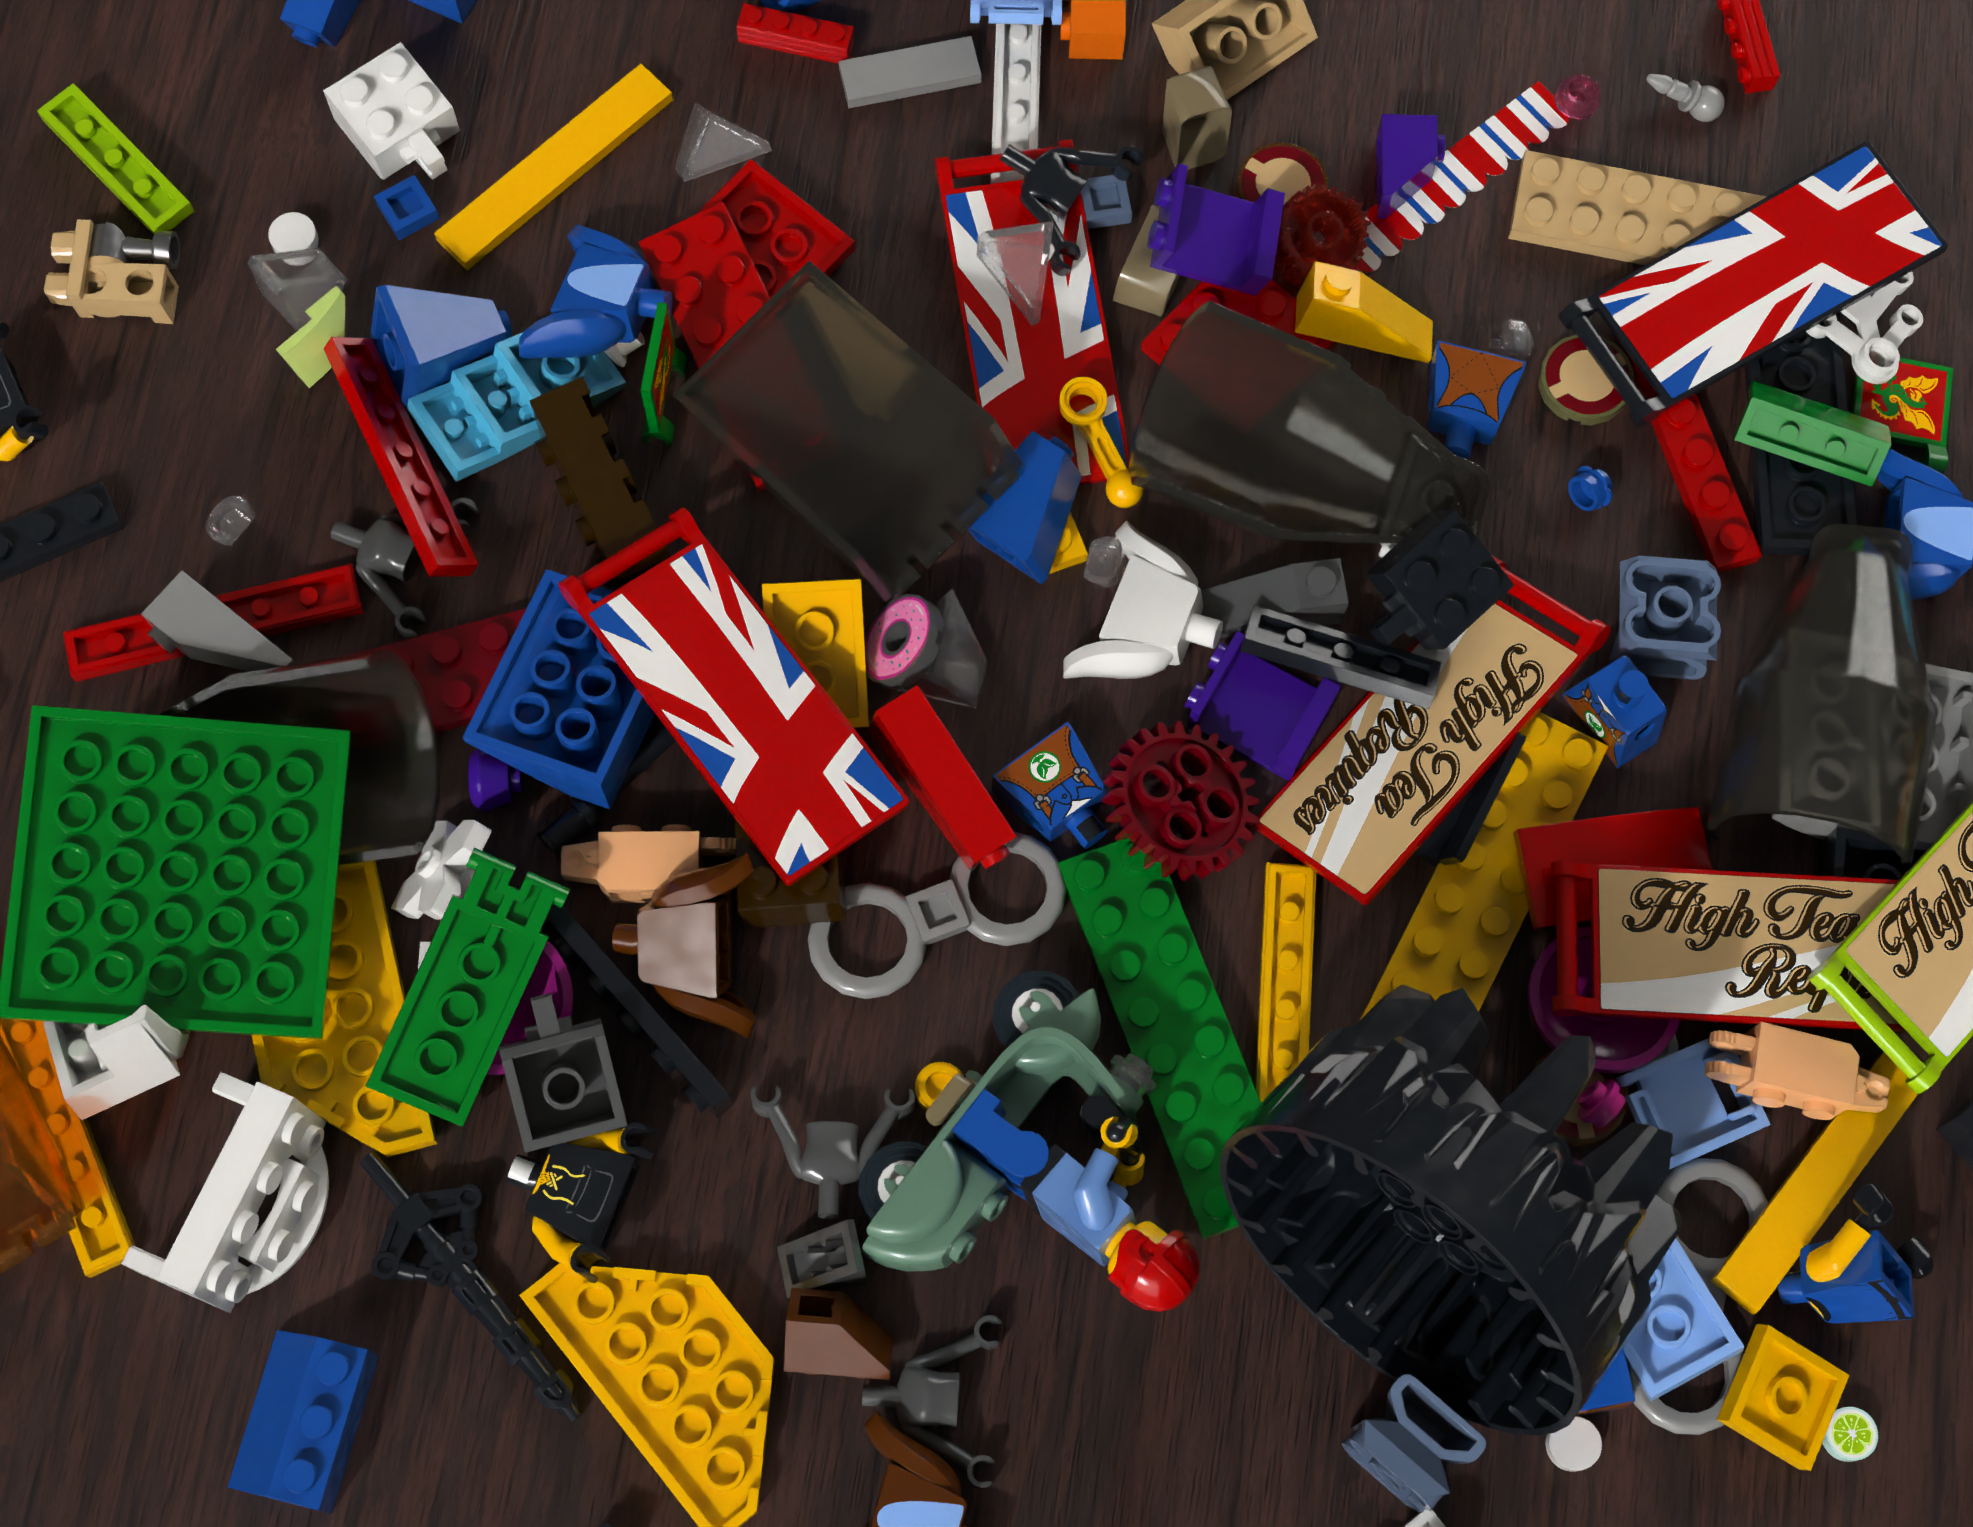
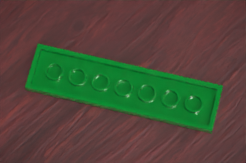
[1058,838,1261,1240]

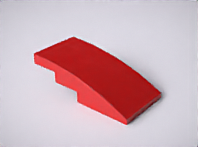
[1513,807,1712,931]

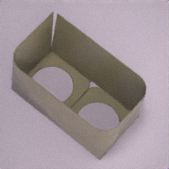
[1162,66,1232,170]
[1112,203,1181,317]

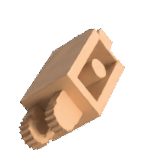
[561,824,736,903]
[1704,1022,1890,1120]

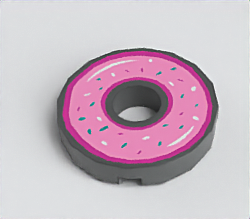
[864,594,944,689]

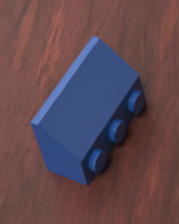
[227,1330,380,1514]

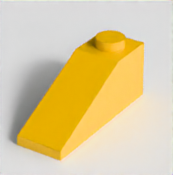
[1295,261,1433,363]

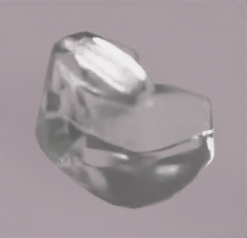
[1489,319,1534,360]
[206,495,256,546]
[1084,536,1126,588]

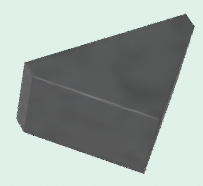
[777,1219,867,1298]

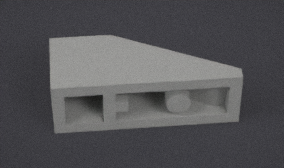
[141,570,303,681]

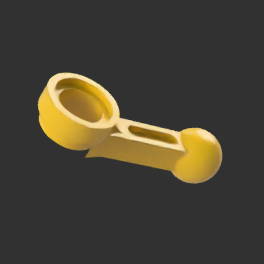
[1059,377,1144,508]

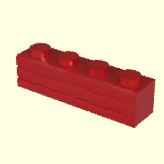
[1717,0,1780,94]
[737,3,855,64]

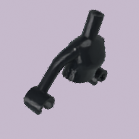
[1000,144,1142,276]

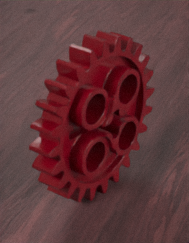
[1102,721,1260,881]

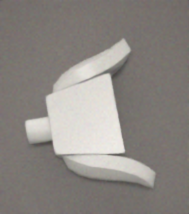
[1063,520,1223,679]

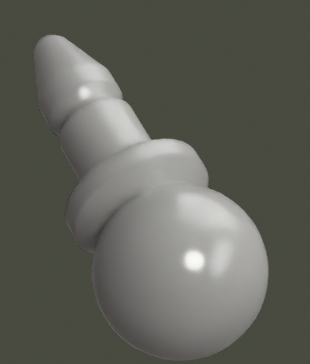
[1646,74,1725,122]

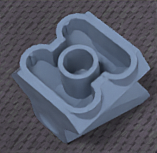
[1608,556,1721,680]
[1341,1374,1486,1513]

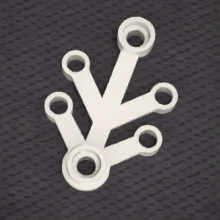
[1806,271,1923,384]

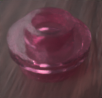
[1554,74,1600,120]

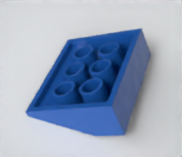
[462,569,655,809]

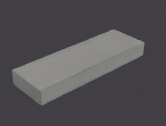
[838,36,982,109]

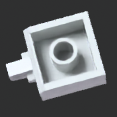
[323,42,460,180]

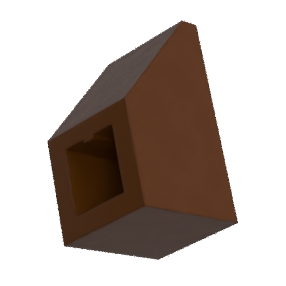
[784,1288,894,1380]

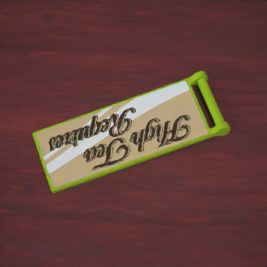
[1808,801,1973,1094]

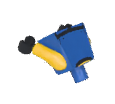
[1778,1184,1934,1324]

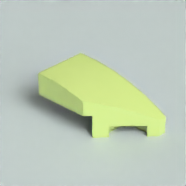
[276,286,345,388]

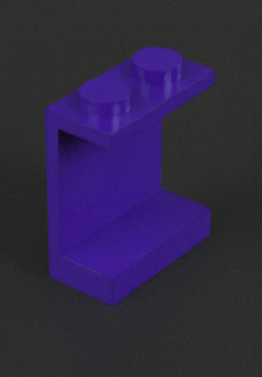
[1147,163,1285,296]
[1185,631,1341,781]

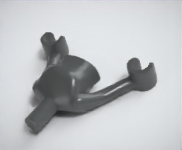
[331,498,479,640]
[750,1085,915,1219]
[862,1315,1002,1490]

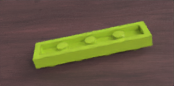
[37,83,195,235]

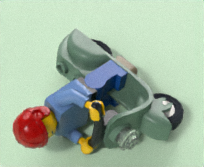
[858,971,1200,1312]

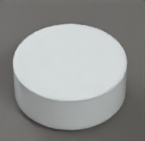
[268,212,319,262]
[1545,1416,1602,1472]

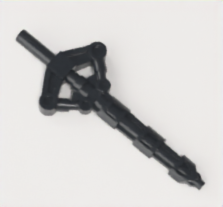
[360,1150,583,1423]

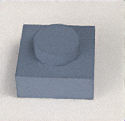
[1081,175,1132,229]

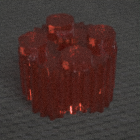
[1274,183,1371,287]

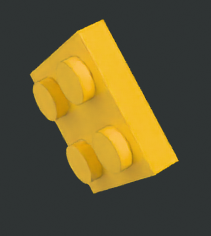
[1717,1324,1850,1471]

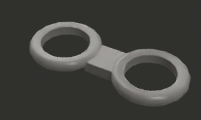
[807,832,1067,999]
[1627,1158,1768,1435]

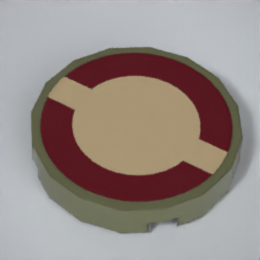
[1538,335,1634,426]

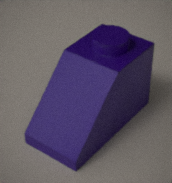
[1376,114,1445,219]

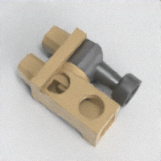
[44,219,180,324]

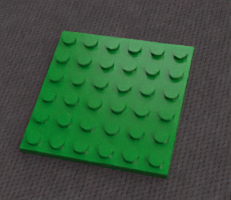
[0,705,351,1039]

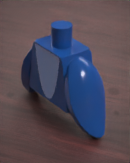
[519,223,673,358]
[1856,449,1973,606]

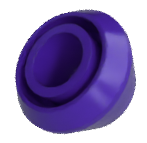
[468,748,525,812]

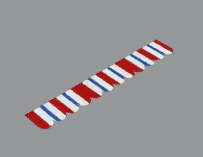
[1286,81,1570,287]

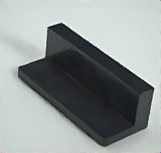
[1414,732,1526,867]

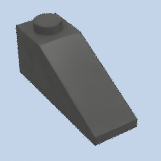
[1201,558,1349,638]

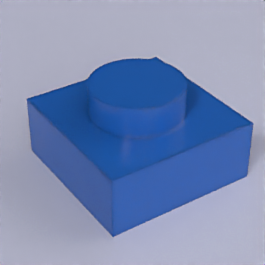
[374,175,440,240]

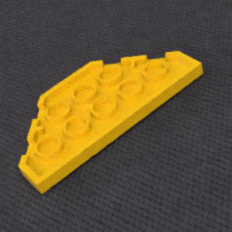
[252,852,438,1157]
[519,1263,775,1527]

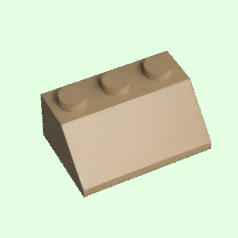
[1151,0,1318,100]

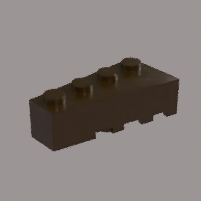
[529,376,671,589]

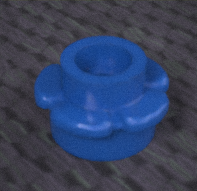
[1568,465,1613,511]

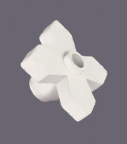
[391,820,491,920]

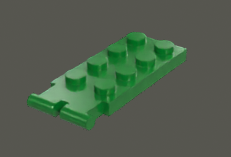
[366,848,570,1127]

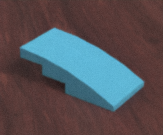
[407,333,626,482]

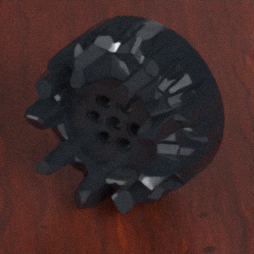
[1220,984,1683,1435]

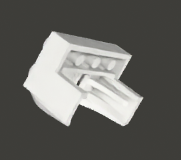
[43,1005,191,1120]
[121,1072,329,1313]

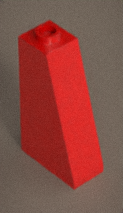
[868,685,1016,870]

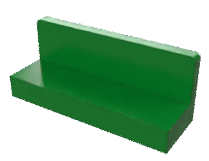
[1734,381,1892,487]

